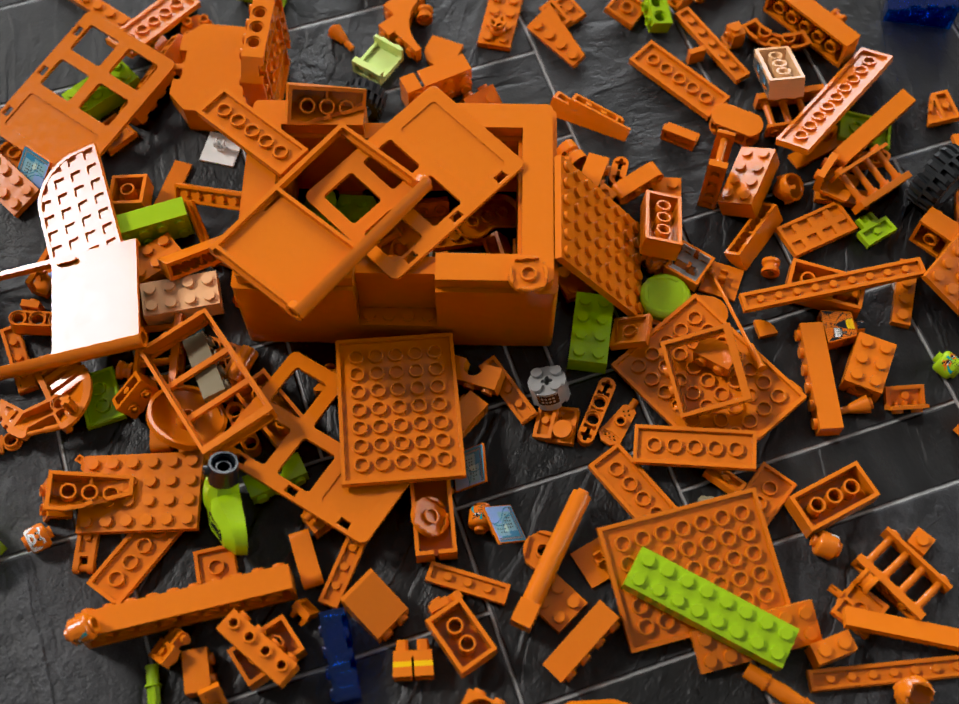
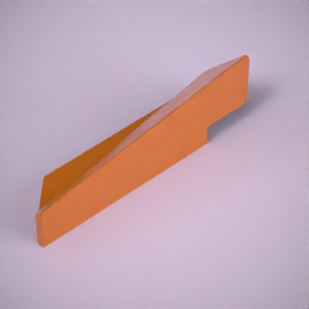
[550,91,631,141]

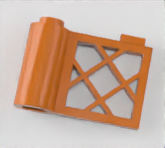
[191,335,259,385]

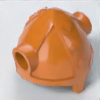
[772,173,804,205]

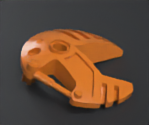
[0,354,93,441]

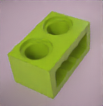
[641,0,673,33]

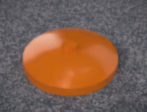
[146,385,228,451]

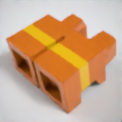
[393,638,435,682]

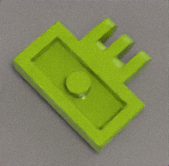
[855,212,898,249]

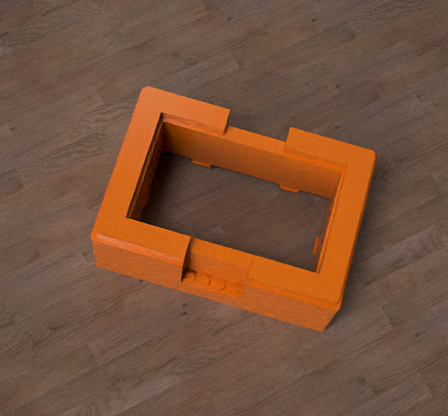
[231,100,558,346]

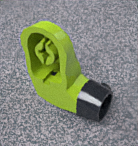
[202,451,248,555]

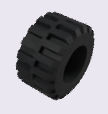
[345,78,387,122]

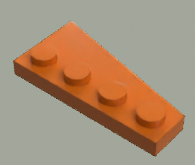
[526,4,586,69]

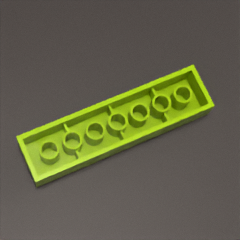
[621,546,800,671]

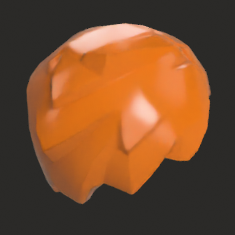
[893,675,935,704]

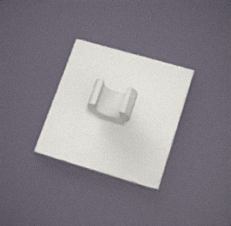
[199,131,241,168]

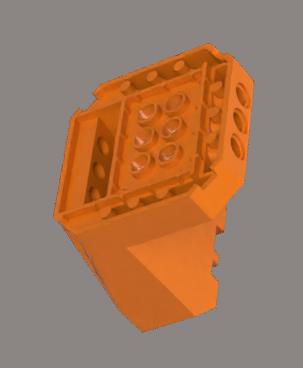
[169,0,291,131]

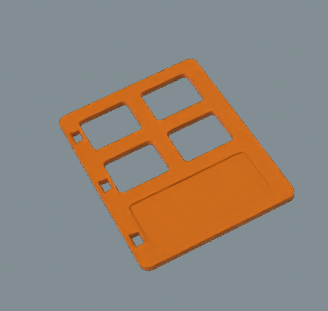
[0,12,175,170]
[306,86,523,281]
[228,352,410,544]

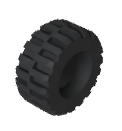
[906,143,959,213]

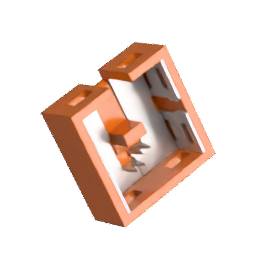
[662,240,715,292]

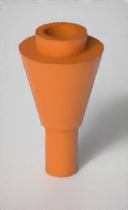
[328,24,355,52]
[840,395,874,415]

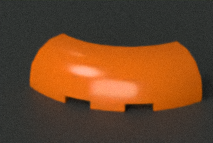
[742,18,812,52]

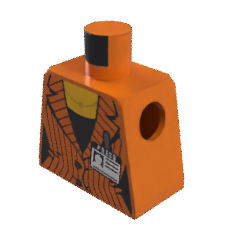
[816,310,865,350]

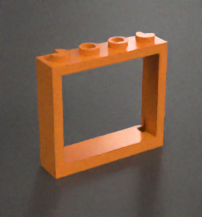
[659,322,753,420]

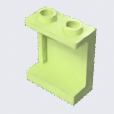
[351,34,404,86]

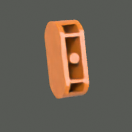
[709,103,763,146]

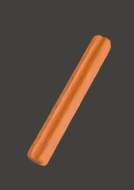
[185,200,219,268]

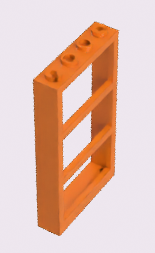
[138,308,278,460]

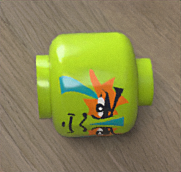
[932,351,959,379]

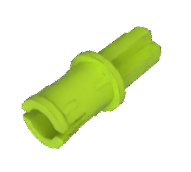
[144,664,162,704]

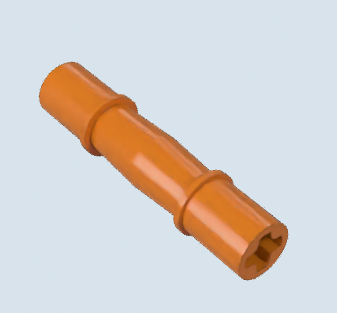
[742,662,815,704]

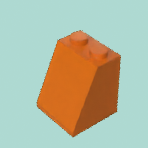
[340,568,409,644]

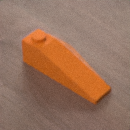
[286,82,367,126]
[44,470,134,512]

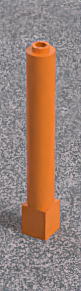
[510,488,591,634]

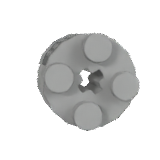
[527,365,571,411]

